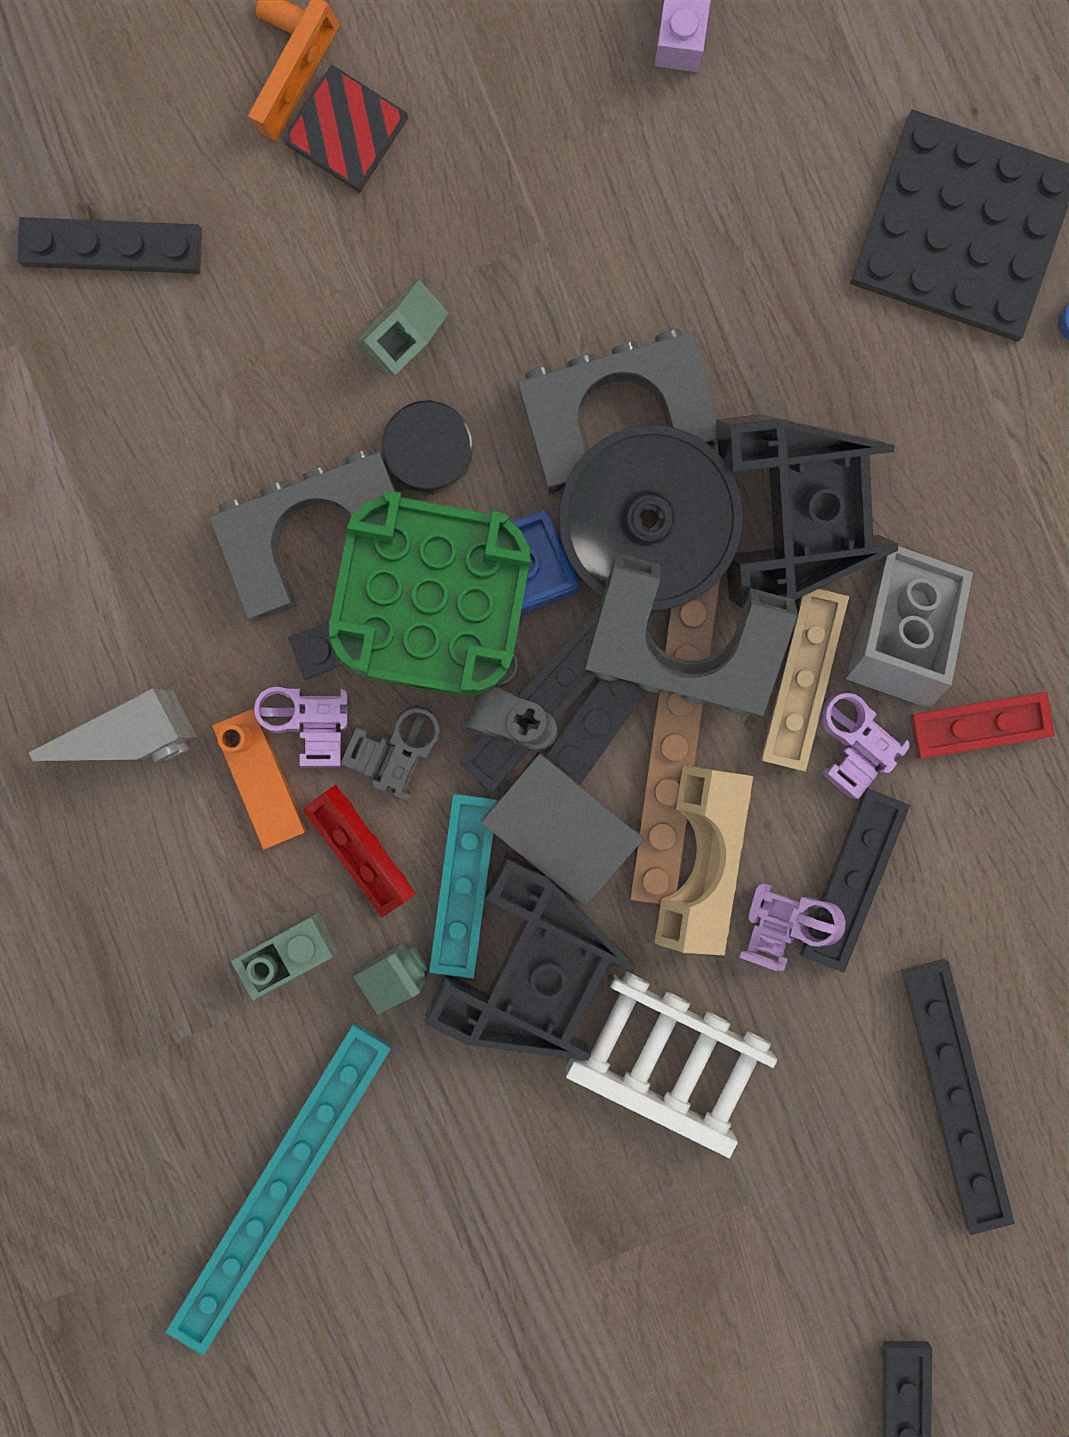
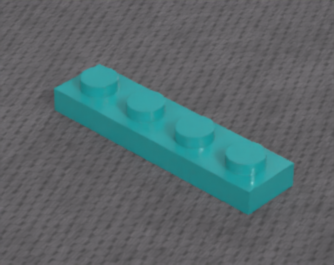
[429,793,498,979]

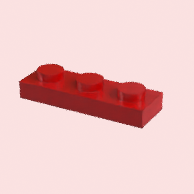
[910,692,1055,759]
[303,785,416,918]

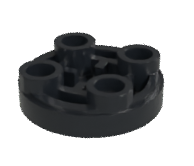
[382,400,473,492]

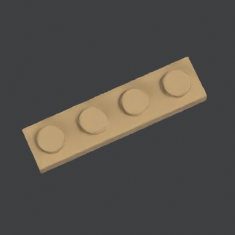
[760,589,849,772]

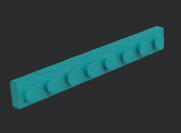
[165,1022,393,1356]

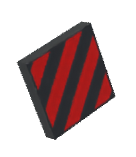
[283,64,408,193]

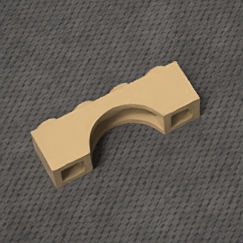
[654,765,753,955]

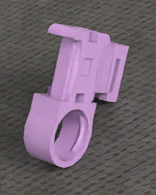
[254,687,348,768]
[819,693,910,799]
[740,884,846,971]

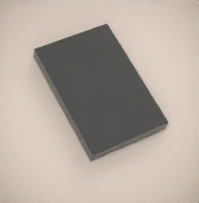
[481,751,644,907]

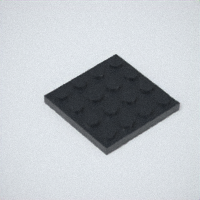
[849,109,1069,342]

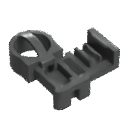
[340,705,440,799]

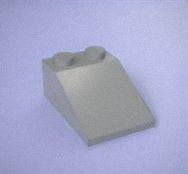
[846,546,973,709]
[29,688,197,763]

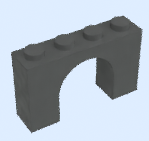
[518,329,719,493]
[209,450,396,621]
[585,553,798,716]

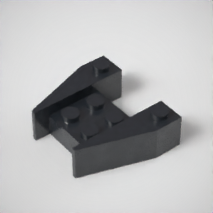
[716,414,898,609]
[425,854,636,1061]

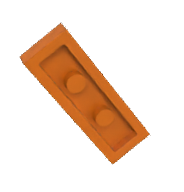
[248,0,340,142]
[212,708,307,850]

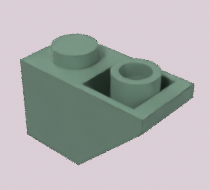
[353,279,449,375]
[231,911,339,1001]
[353,941,428,1015]

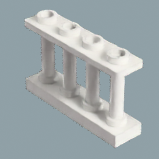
[566,972,778,1158]

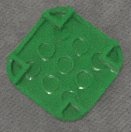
[329,492,531,696]

